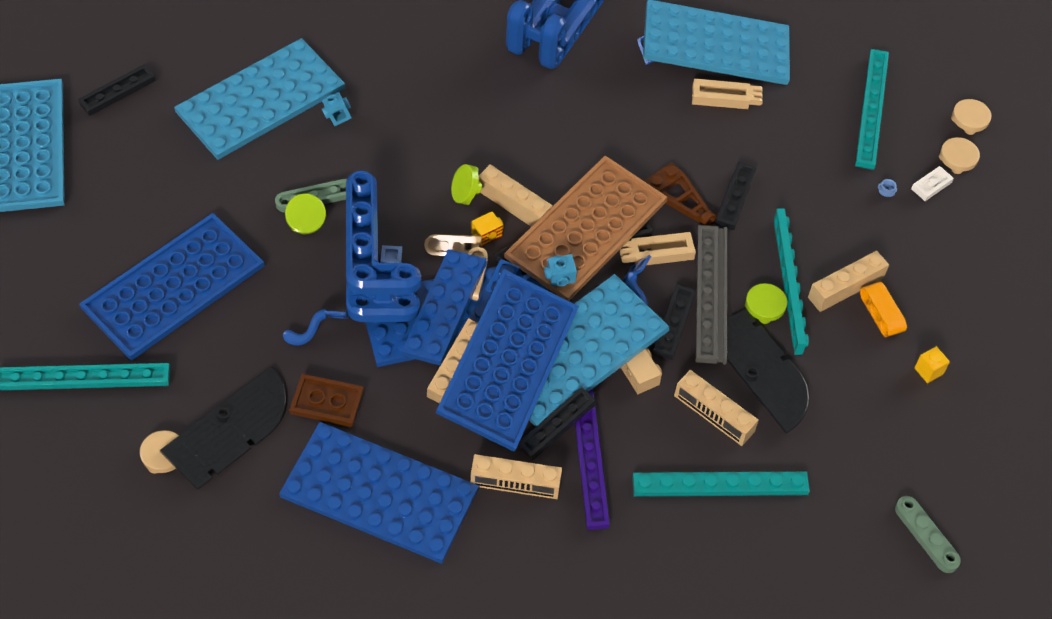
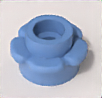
[878,179,897,197]

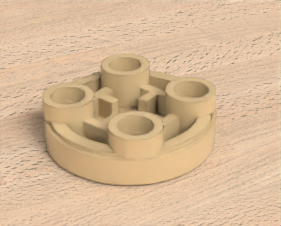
[951,99,991,135]
[939,138,980,174]
[140,430,179,474]

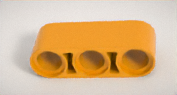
[860,282,907,337]

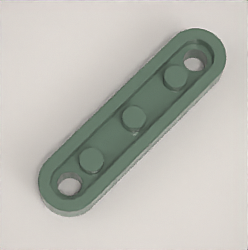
[275,179,347,213]
[895,496,961,573]

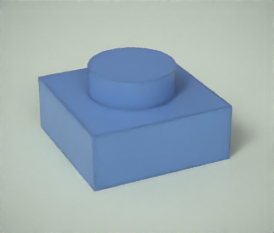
[380,245,403,263]

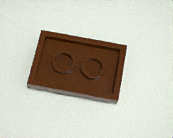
[289,374,364,427]

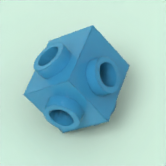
[322,92,352,127]
[544,254,577,287]

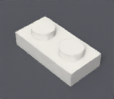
[911,166,954,201]

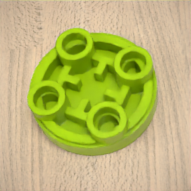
[451,164,482,205]
[285,194,326,234]
[745,283,787,324]

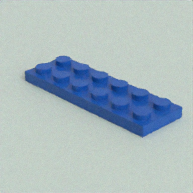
[402,249,487,366]

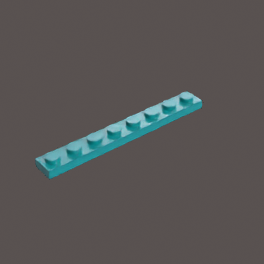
[855,49,889,170]
[774,209,809,355]
[0,363,170,390]
[632,472,810,496]

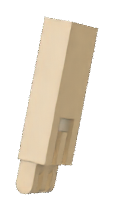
[692,79,763,109]
[620,232,696,265]

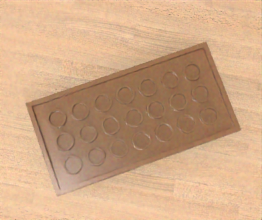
[504,156,668,301]

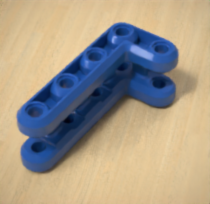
[506,0,605,70]
[346,171,421,322]

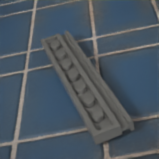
[696,225,727,364]

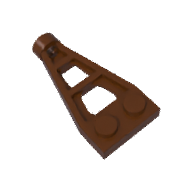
[644,162,717,226]

